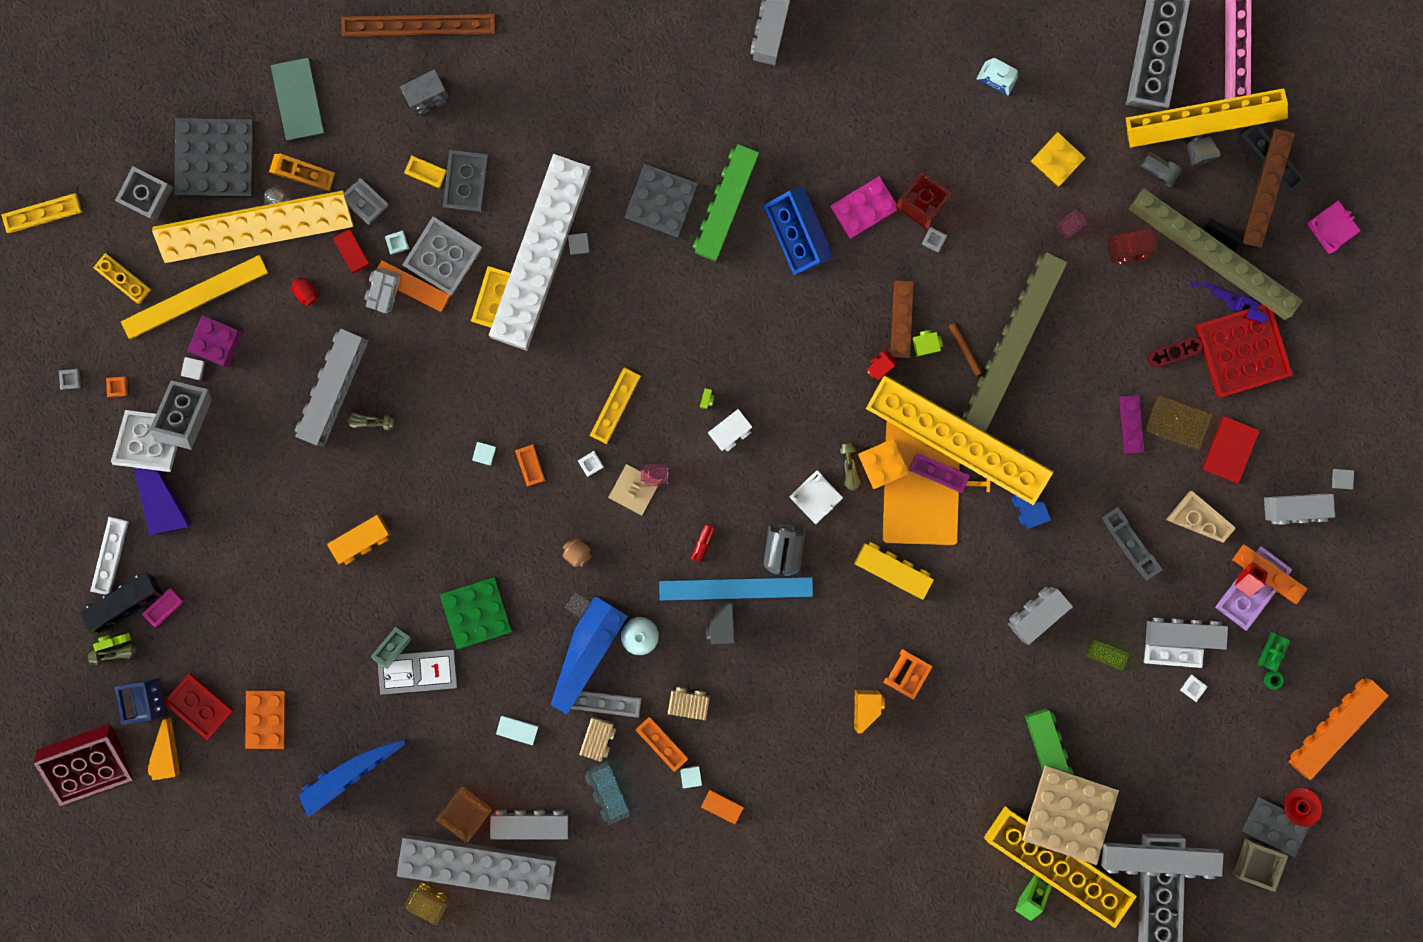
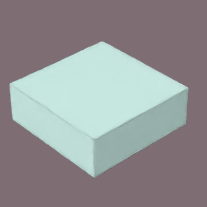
[385,231,409,255]
[472,442,496,465]
[680,766,702,788]

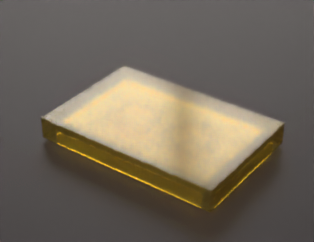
[1145,395,1212,450]

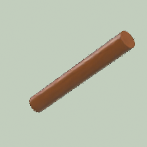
[948,323,983,376]

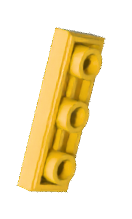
[93,253,152,304]

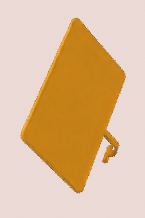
[883,421,990,545]

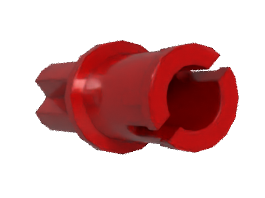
[690,524,715,563]

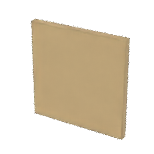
[608,464,660,516]

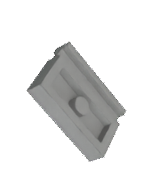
[344,178,388,225]

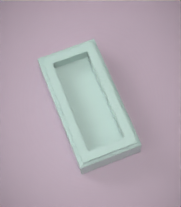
[496,715,538,745]

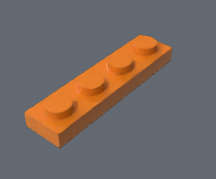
[1232,545,1307,604]

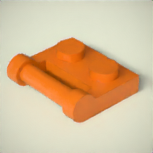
[883,649,933,700]

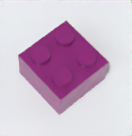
[187,315,243,367]

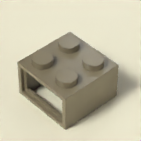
[1233,838,1288,892]

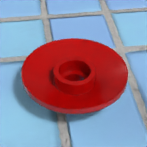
[1284,788,1322,827]

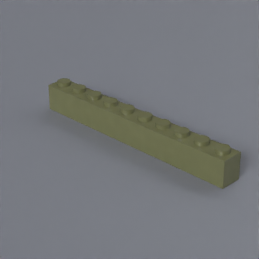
[1128,189,1303,320]
[961,252,1067,432]

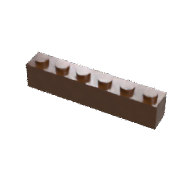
[1242,127,1295,248]

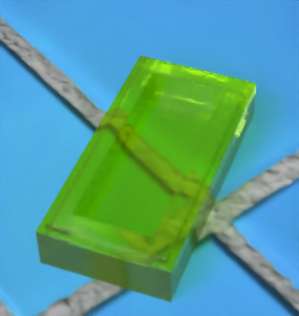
[1086,639,1130,671]

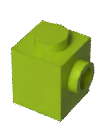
[912,330,943,357]

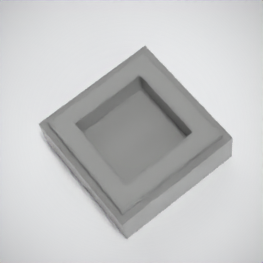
[921,227,947,253]
[568,233,590,255]
[59,369,81,390]
[1332,469,1354,489]

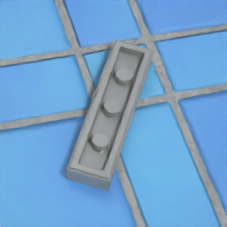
[571,690,641,718]

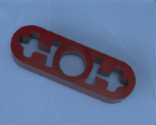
[1147,337,1203,367]

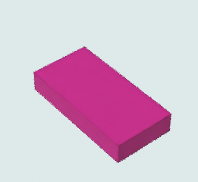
[142,588,184,628]

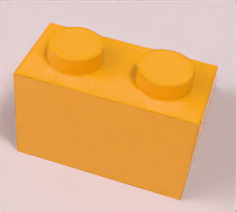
[854,690,885,733]

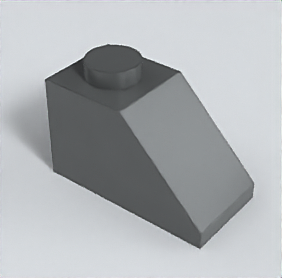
[1187,135,1221,166]

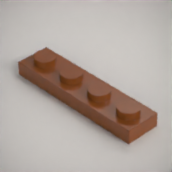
[890,281,914,358]

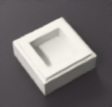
[181,357,205,380]
[578,451,604,477]
[1180,675,1207,702]

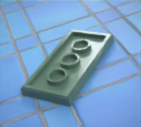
[271,58,325,142]

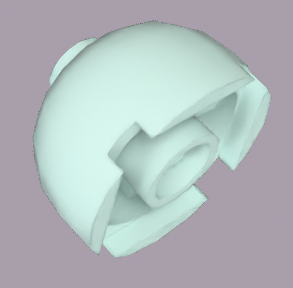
[621,617,659,655]

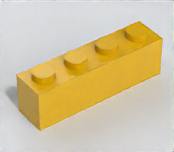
[854,542,934,600]

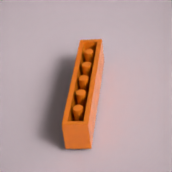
[1288,678,1389,780]

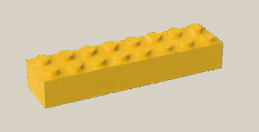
[984,806,1137,928]

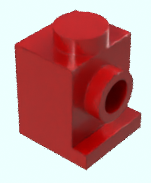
[867,348,898,380]

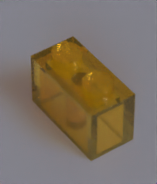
[403,883,450,926]

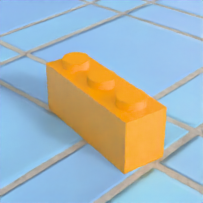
[327,515,391,565]

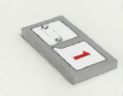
[378,649,458,695]

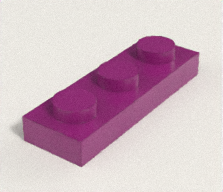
[1119,395,1144,454]
[909,453,970,493]

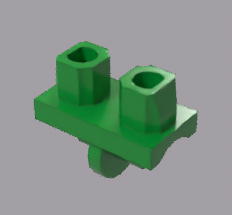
[1257,632,1290,672]

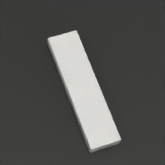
[91,517,129,595]

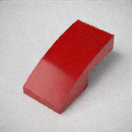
[333,229,370,274]

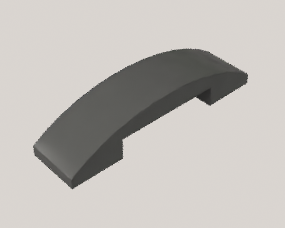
[1102,507,1163,581]

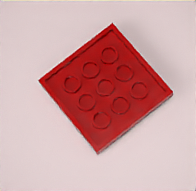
[1195,305,1293,398]

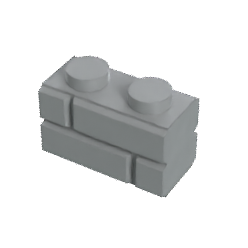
[365,267,401,313]

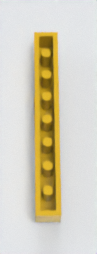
[1126,89,1288,147]

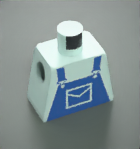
[976,58,1018,95]

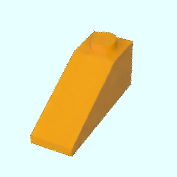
[269,154,335,191]
[148,717,180,780]

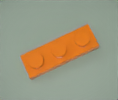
[635,716,688,772]

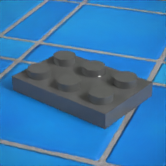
[443,150,488,213]
[1242,797,1310,857]

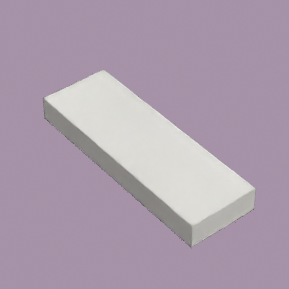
[1144,644,1204,668]

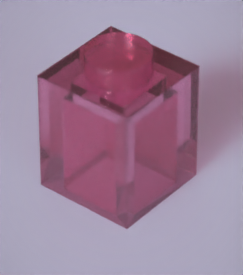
[1054,209,1087,240]
[640,464,668,486]

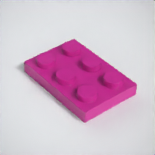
[830,176,899,239]

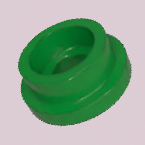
[1264,670,1284,690]

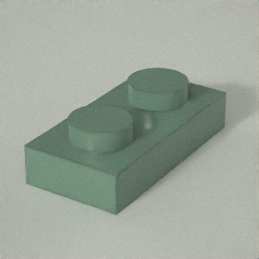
[371,627,411,669]

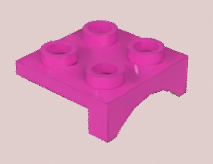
[1306,200,1361,254]

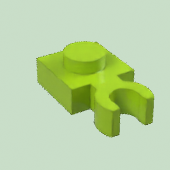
[93,633,131,651]

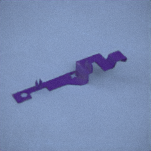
[1190,281,1268,324]

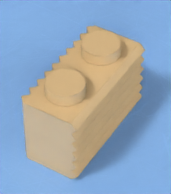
[668,687,710,720]
[579,716,616,762]

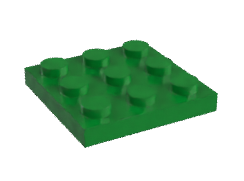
[440,577,512,649]

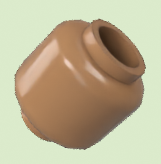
[563,539,592,567]

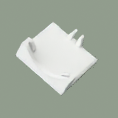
[789,470,843,524]

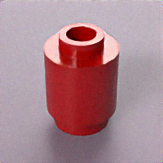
[291,277,319,307]

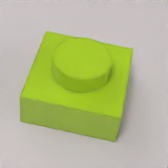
[700,388,715,409]

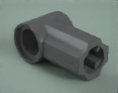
[1140,152,1182,187]

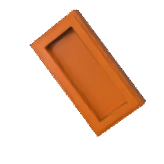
[515,444,546,487]
[701,789,744,824]

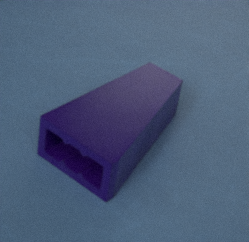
[134,467,192,535]

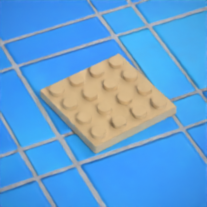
[1022,766,1119,865]

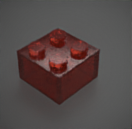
[895,171,952,230]
[1107,228,1158,265]

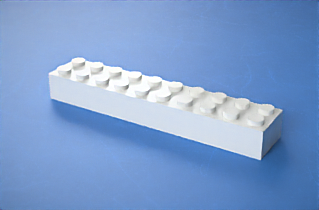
[489,154,591,351]

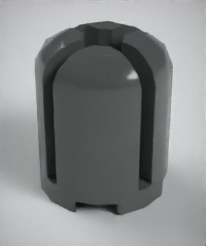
[763,524,806,576]

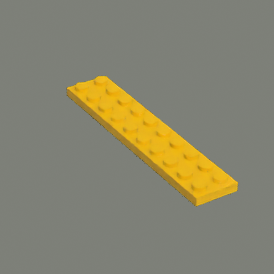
[152,190,354,263]
[866,375,1054,505]

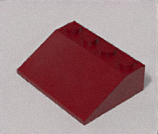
[33,724,133,806]

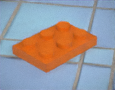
[245,690,286,749]

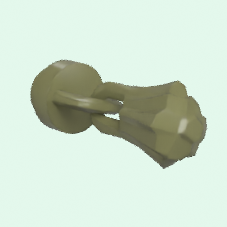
[347,413,395,431]
[840,443,861,490]
[88,644,137,665]

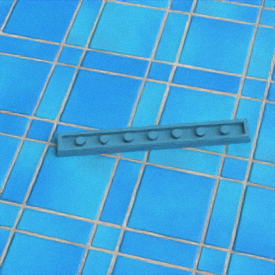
[659,577,813,600]

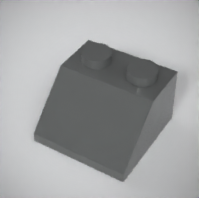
[706,602,734,644]

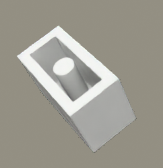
[708,409,752,452]

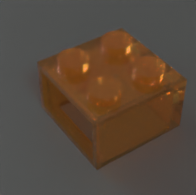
[436,785,493,843]

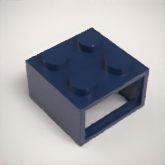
[115,678,167,724]

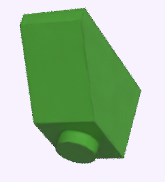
[1015,875,1052,921]

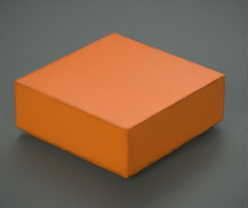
[106,377,128,397]

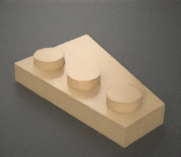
[1166,491,1235,543]

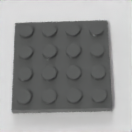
[174,118,254,197]

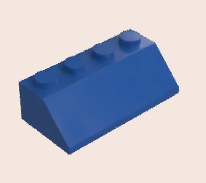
[764,187,834,275]

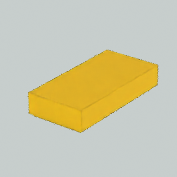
[404,155,447,189]

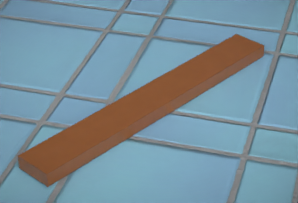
[341,14,496,37]

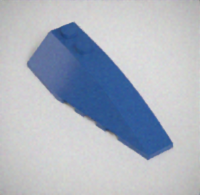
[551,596,628,715]
[299,738,408,817]

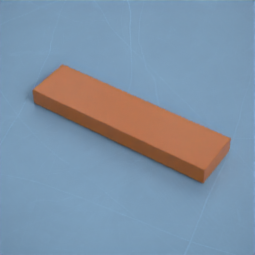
[378,260,451,312]

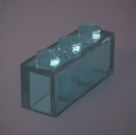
[585,760,631,825]

